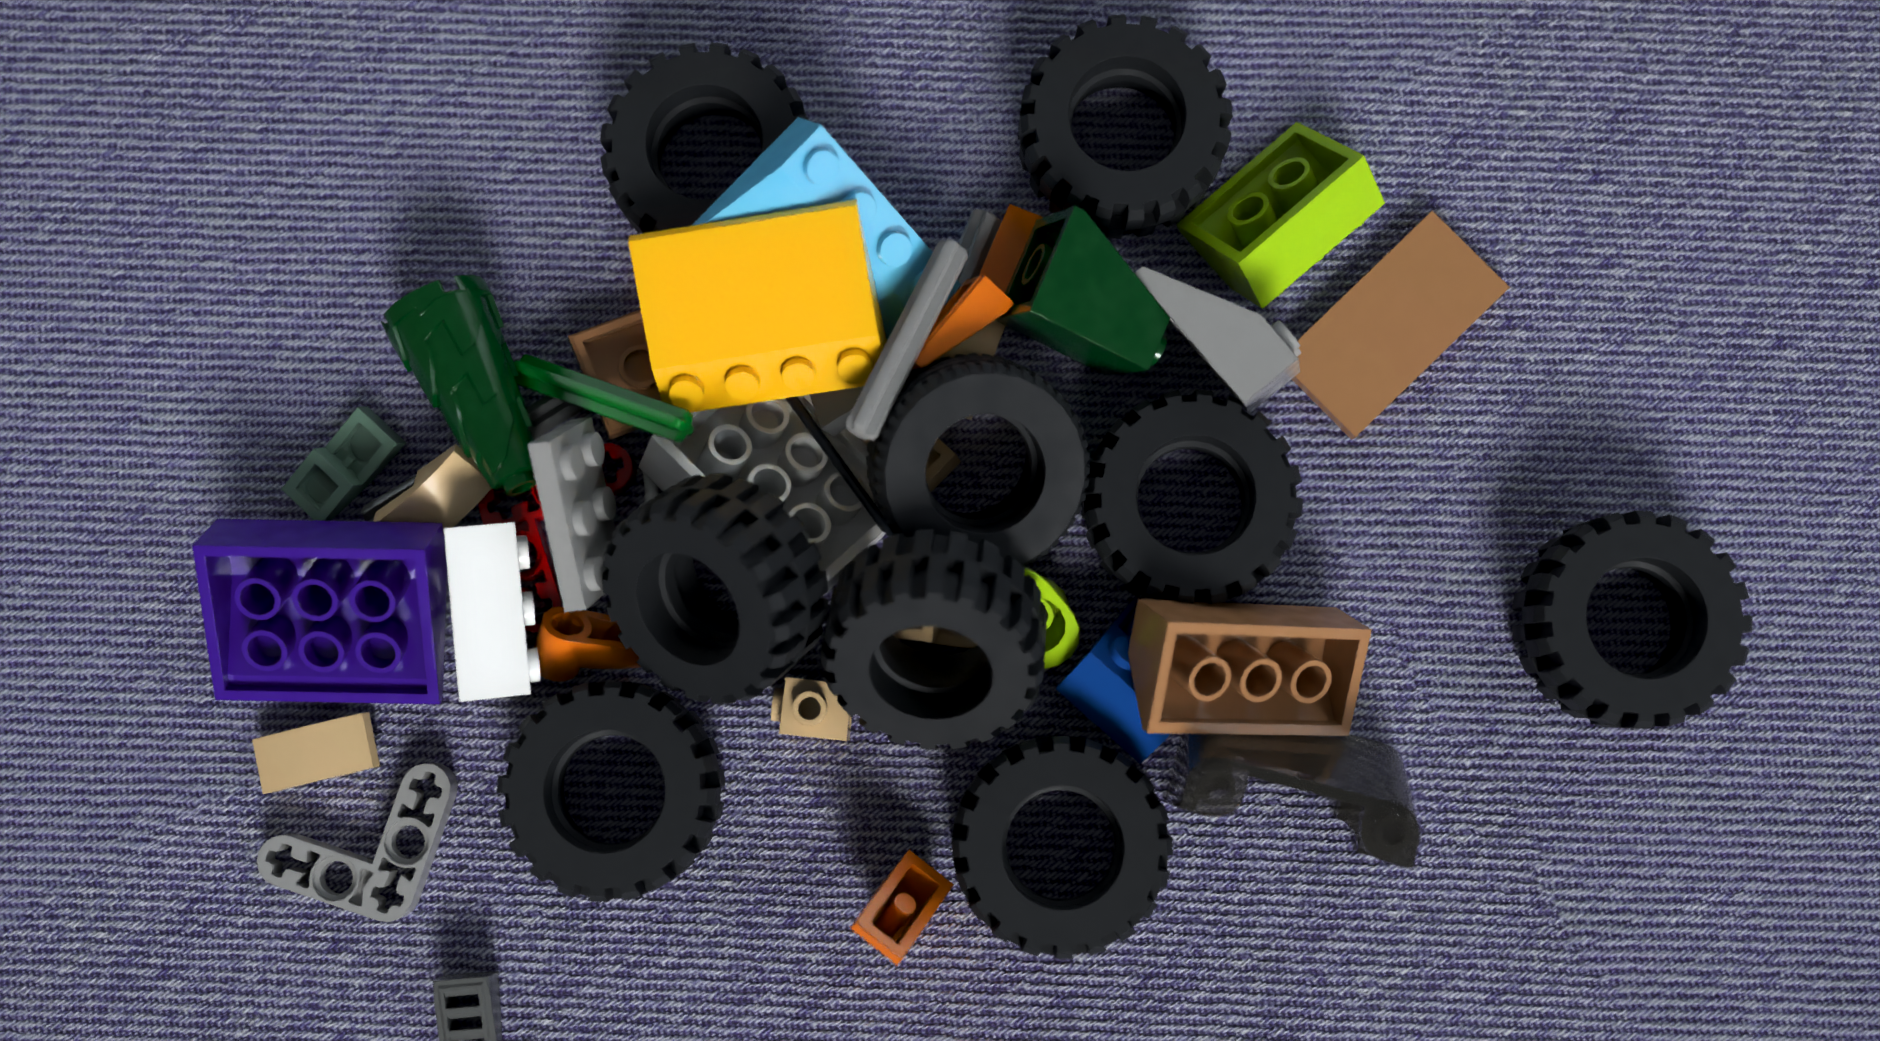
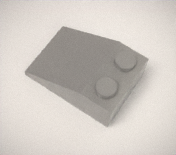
[1135,266,1302,414]

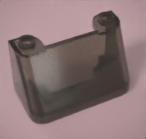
[1164,734,1420,869]

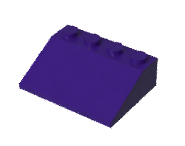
[192,519,447,704]

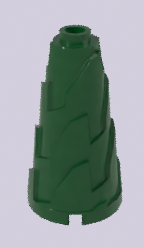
[381,275,536,496]

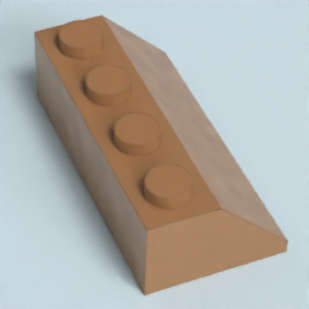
[1128,599,1372,736]

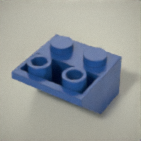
[1056,596,1172,764]

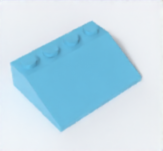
[691,117,961,341]

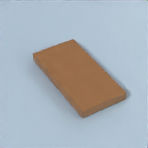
[1292,211,1510,440]

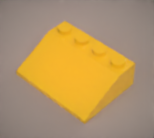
[628,199,887,413]

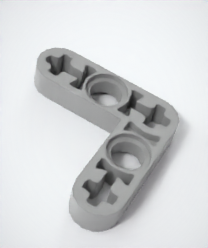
[256,762,458,922]

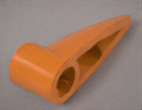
[534,607,641,681]

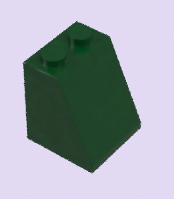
[995,206,1170,376]

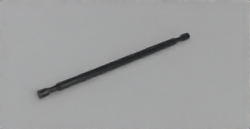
[785,397,894,537]

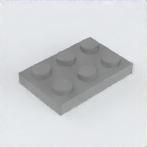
[528,417,616,612]

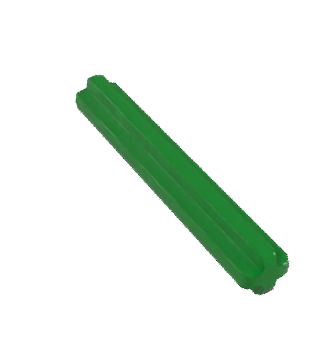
[514,354,694,443]

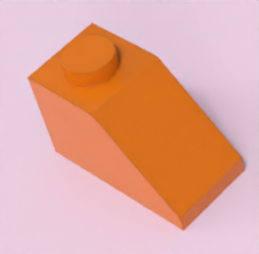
[850,850,954,965]

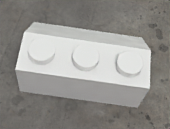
[444,522,540,702]

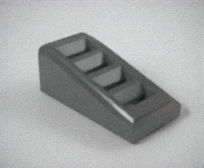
[433,971,503,1041]

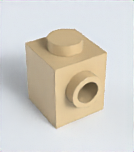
[771,677,852,741]

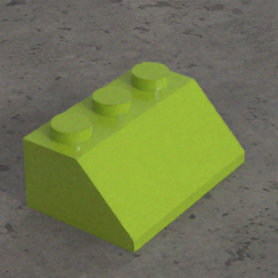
[1176,122,1385,309]

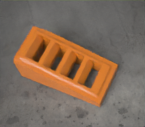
[911,275,1014,370]

